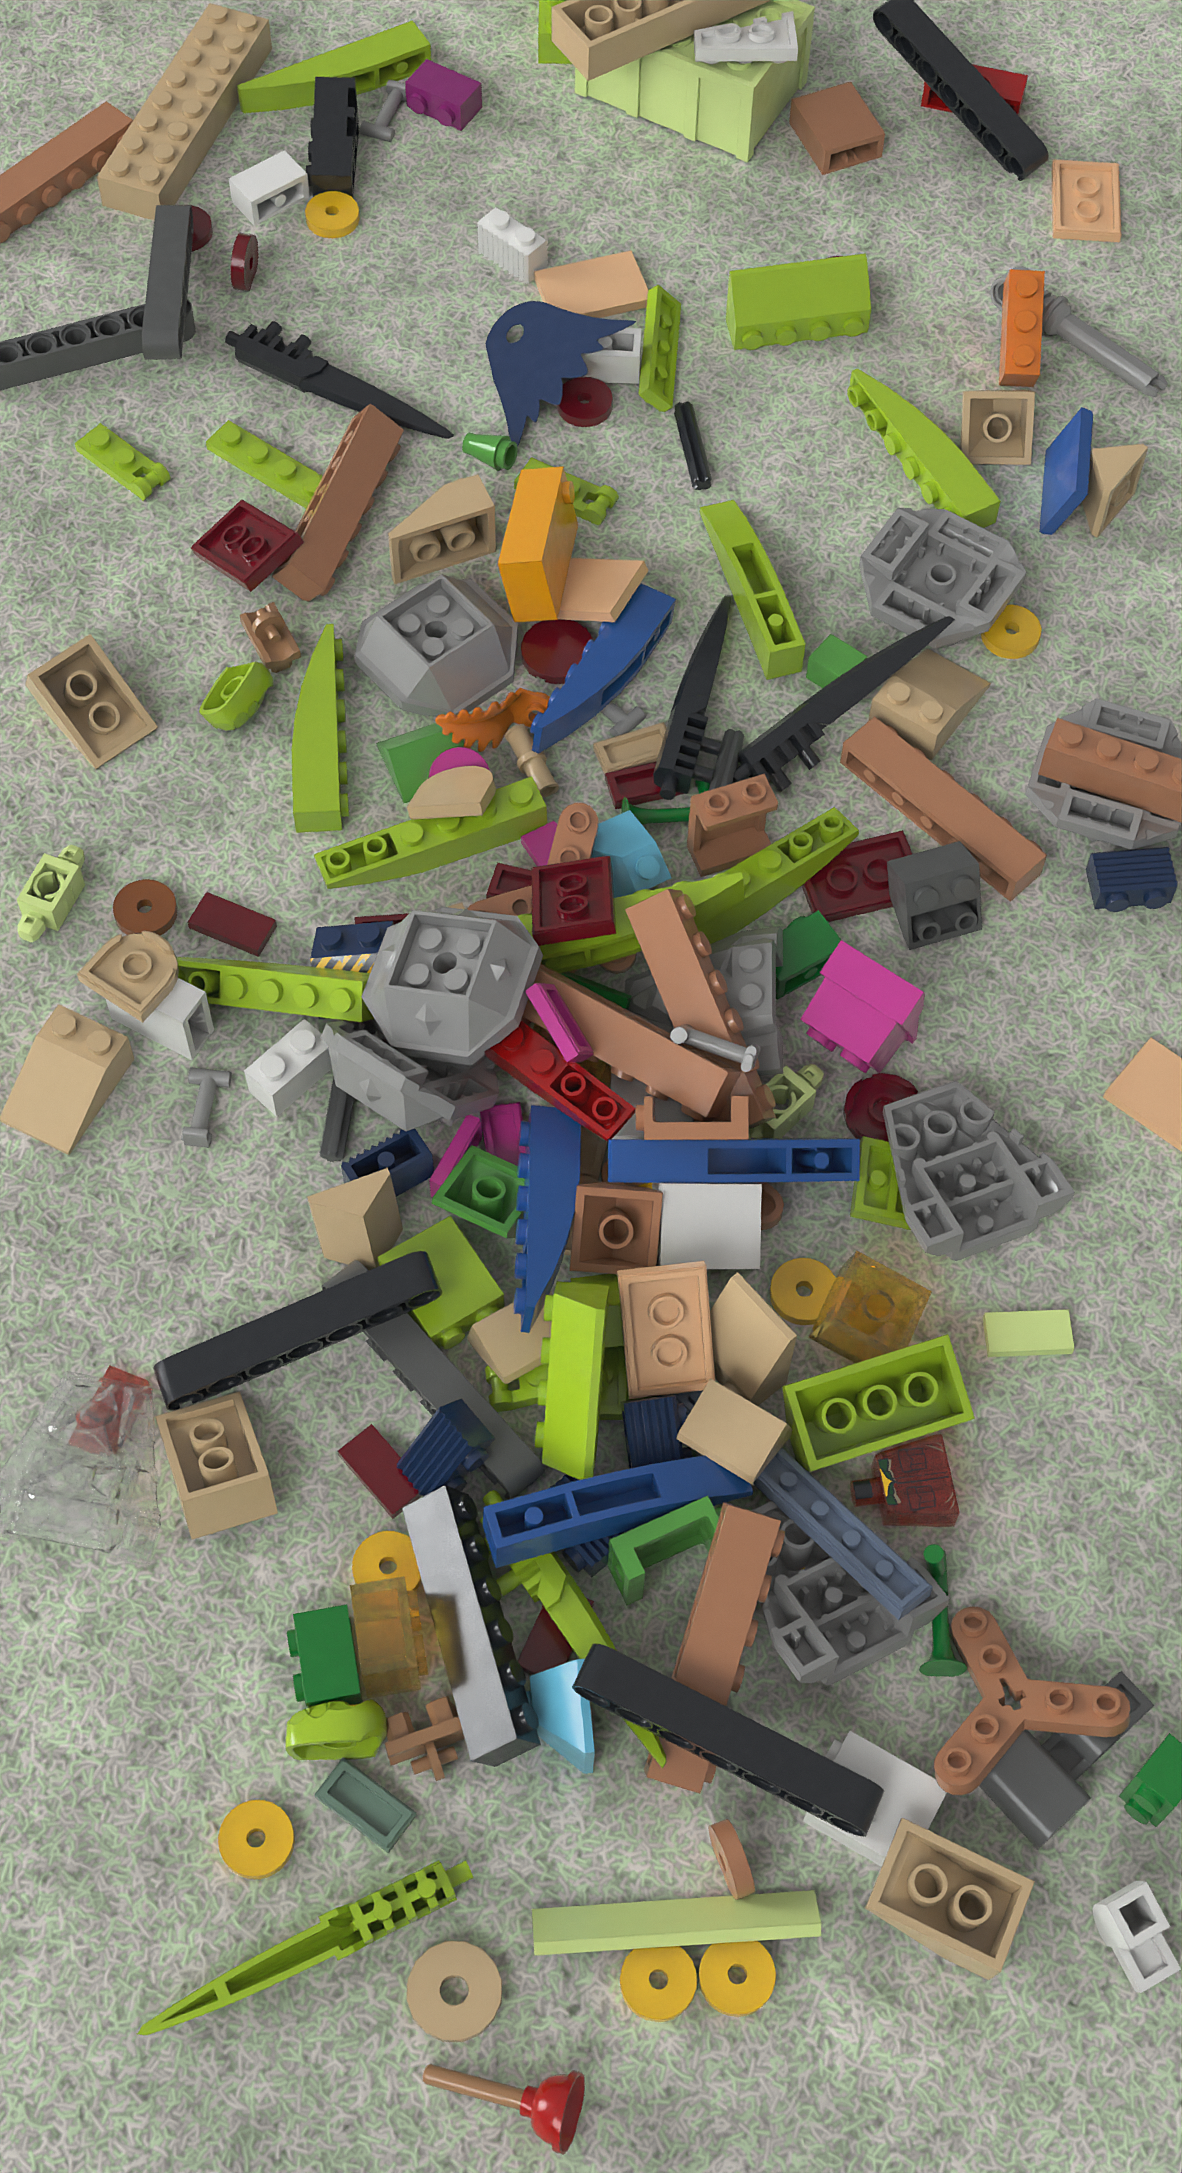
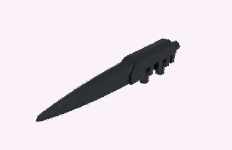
[225,321,454,439]
[653,595,732,800]
[733,616,955,792]

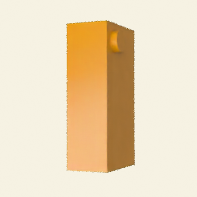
[498,466,578,622]

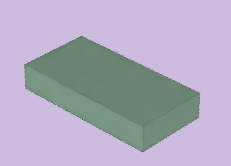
[314,1757,417,1853]

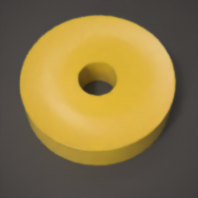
[305,191,360,238]
[981,605,1041,659]
[770,1258,838,1325]
[352,1531,422,1604]
[218,1800,295,1879]
[698,1941,776,2017]
[620,1946,697,2022]

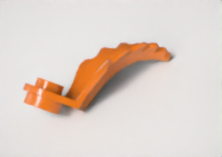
[435,688,550,752]

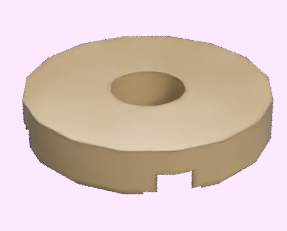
[406,1941,502,2042]

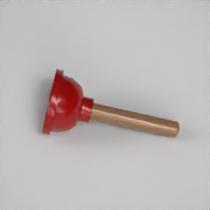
[423,2064,585,2155]

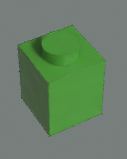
[806,634,867,688]

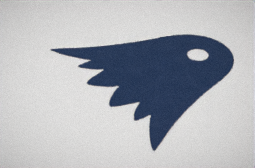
[485,301,636,447]

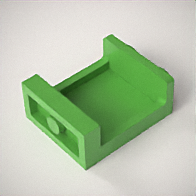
[608,1496,722,1606]

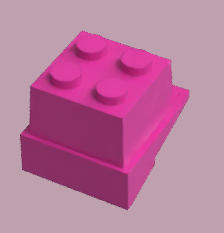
[800,940,925,1074]

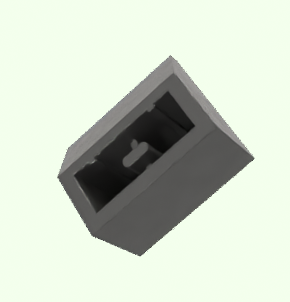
[887,841,982,950]

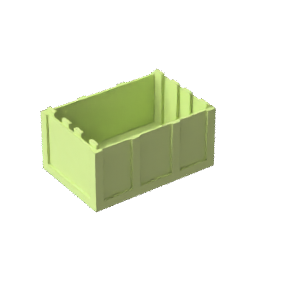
[575,0,815,163]

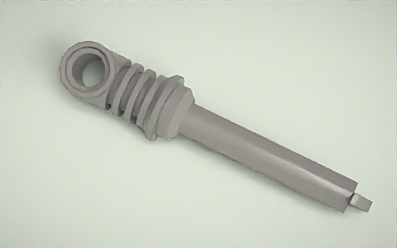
[990,266,1168,397]

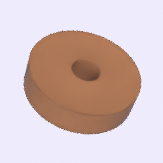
[708,1819,755,1900]

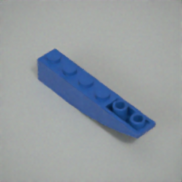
[530,583,676,754]
[513,1105,581,1333]
[608,1137,860,1183]
[483,1456,753,1568]

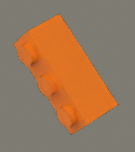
[999,269,1045,387]

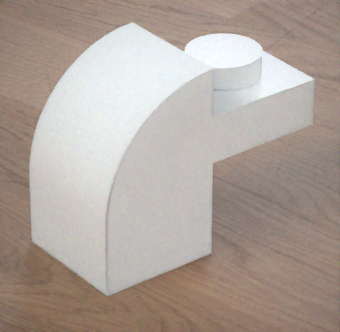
[1093,1881,1181,1993]

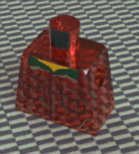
[850,1434,960,1527]

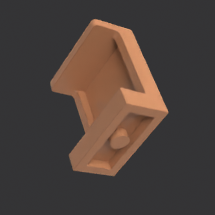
[687,774,778,877]
[636,1096,749,1140]

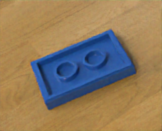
[1039,407,1093,535]

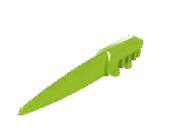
[479,1490,667,1768]
[137,1860,474,2036]

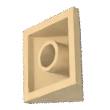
[1082,444,1148,538]
[307,1168,403,1270]
[467,1292,553,1385]
[676,1378,792,1484]

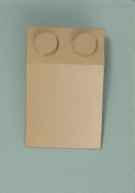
[388,474,496,584]
[25,634,158,769]
[868,648,991,761]
[0,1004,135,1155]
[710,1272,797,1406]
[155,1391,278,1540]
[865,1818,1035,1980]

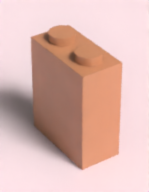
[789,81,885,175]

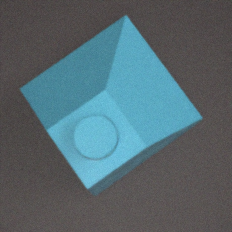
[591,810,672,898]
[526,1659,595,1774]

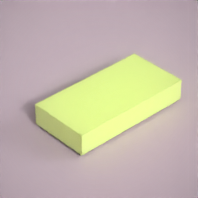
[983,1309,1075,1357]

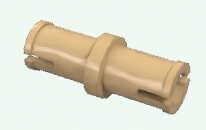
[505,724,559,798]

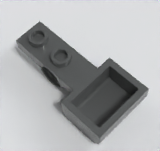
[979,1671,1154,1850]

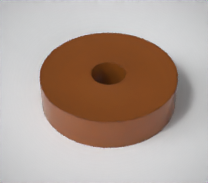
[113,879,178,936]

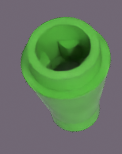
[462,432,518,471]

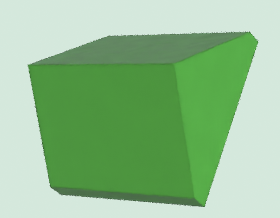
[376,723,464,803]
[431,1145,525,1238]

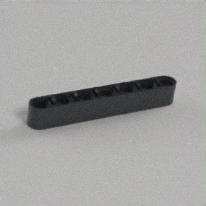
[873,0,1049,181]
[153,1251,442,1410]
[572,1643,884,1837]

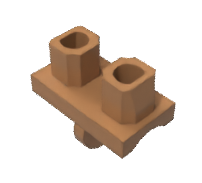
[239,602,301,673]
[384,1696,465,1781]

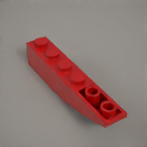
[484,1021,636,1142]

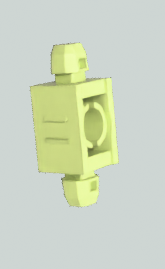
[16,844,85,942]
[749,1064,824,1138]

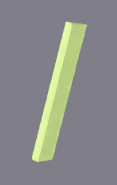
[532,1890,821,1955]

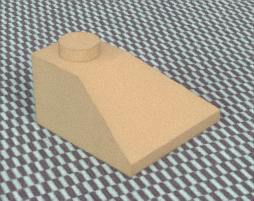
[960,390,1035,465]

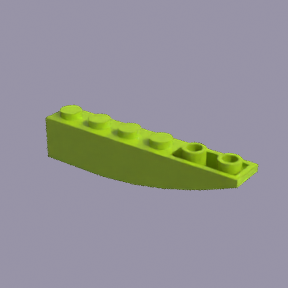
[237,20,431,113]
[847,368,1001,528]
[699,500,806,680]
[292,624,349,833]
[313,776,548,889]
[697,807,859,944]
[518,872,745,973]
[176,957,374,1022]

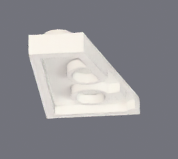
[694,11,798,64]

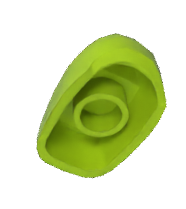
[199,661,273,730]
[285,1699,387,1760]

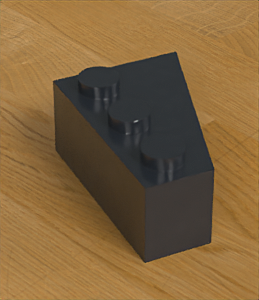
[306,77,360,198]

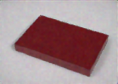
[191,499,304,592]
[802,830,912,922]
[531,856,616,946]

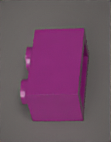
[405,59,482,131]

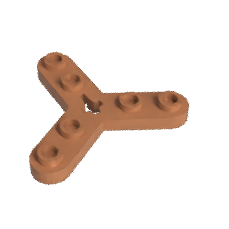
[467,803,637,974]
[934,1606,1131,1795]

